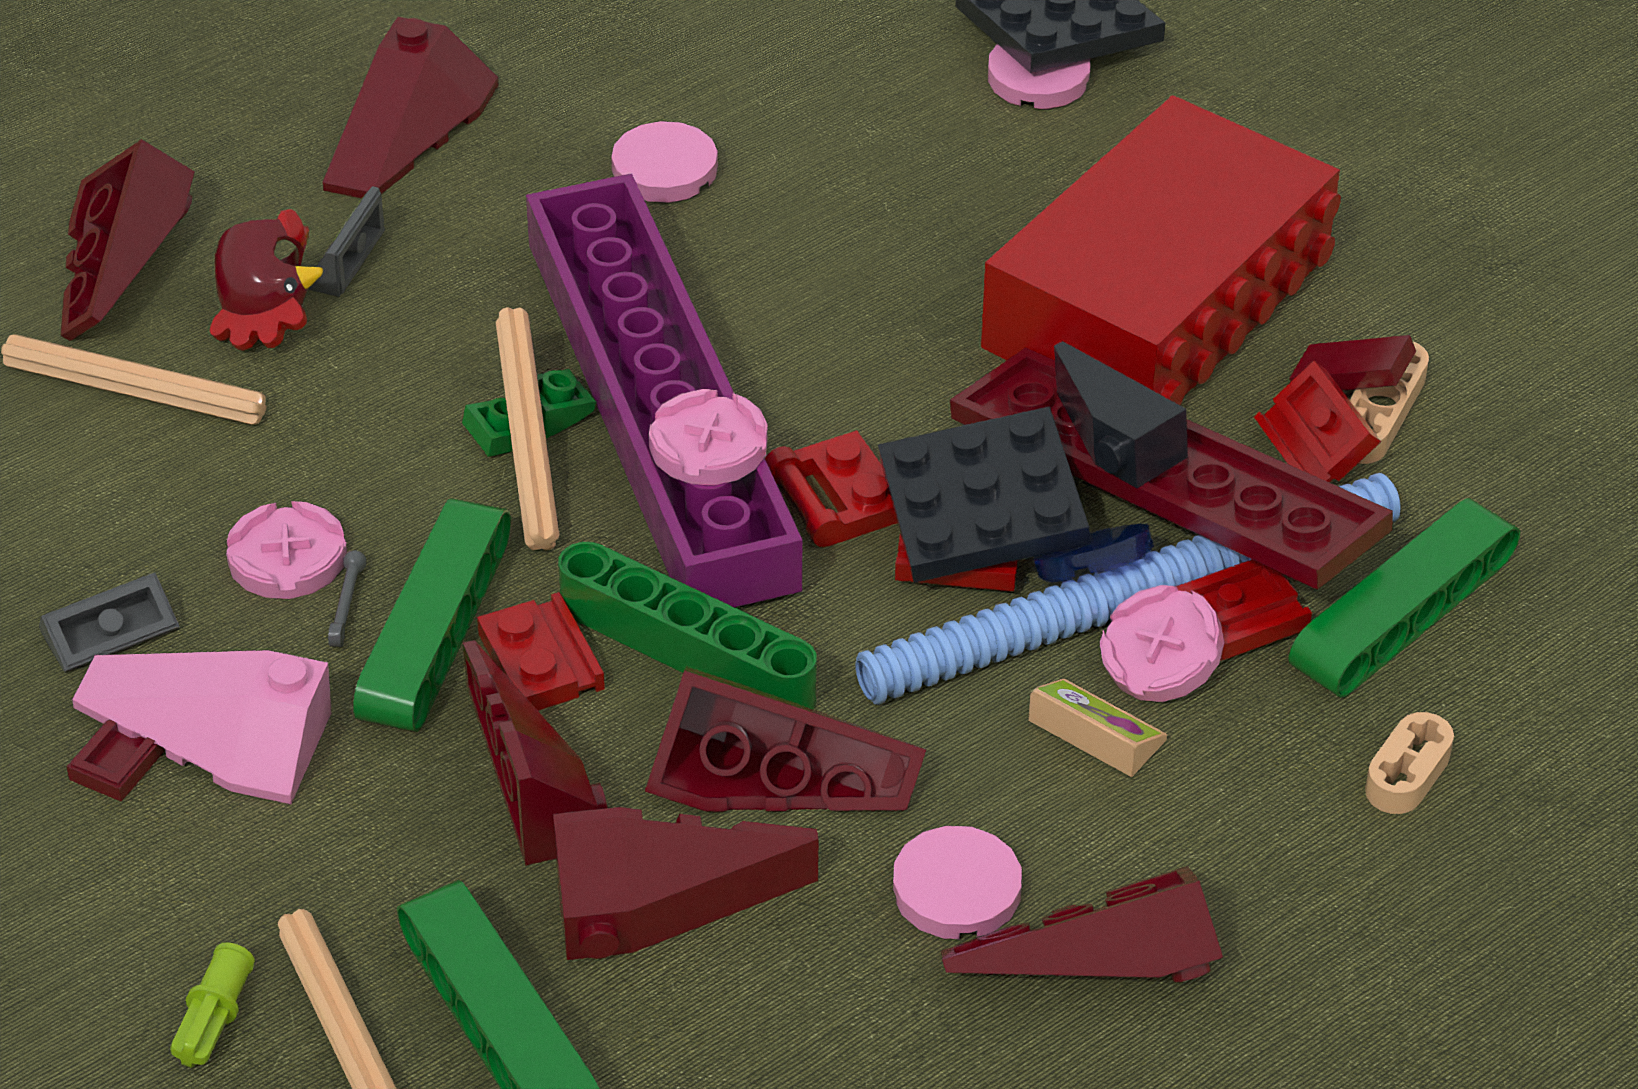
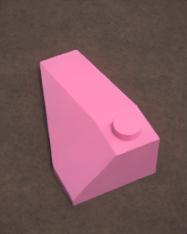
[72,650,331,804]

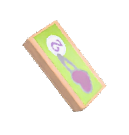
[1028,679,1167,777]

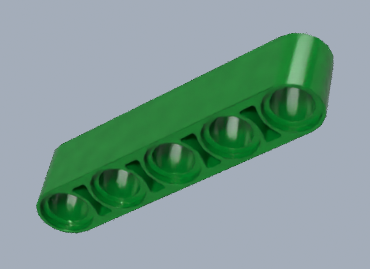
[353,498,511,732]
[1288,498,1520,698]
[558,542,817,709]
[397,880,599,1089]

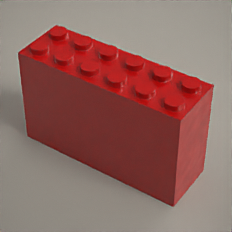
[981,95,1341,405]

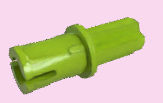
[170,942,255,1068]

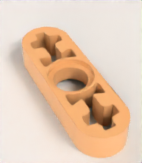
[1350,342,1429,464]

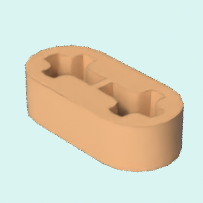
[1365,712,1454,814]

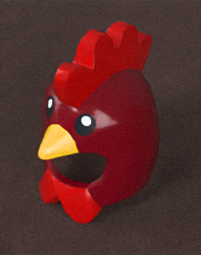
[209,209,323,351]

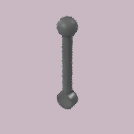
[328,550,367,647]

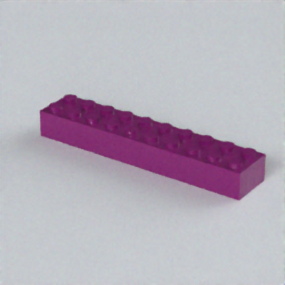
[526,173,802,607]

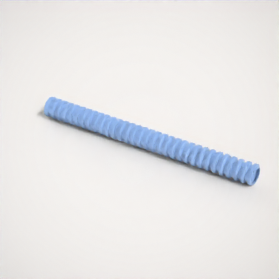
[855,473,1401,704]

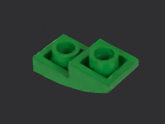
[462,369,596,457]

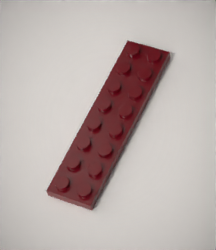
[950,347,1393,590]

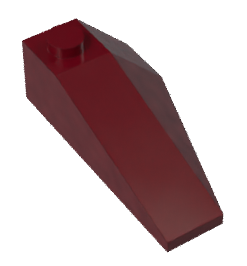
[322,17,499,199]
[61,139,195,341]
[463,640,607,866]
[645,666,926,811]
[553,807,819,960]
[941,866,1223,982]

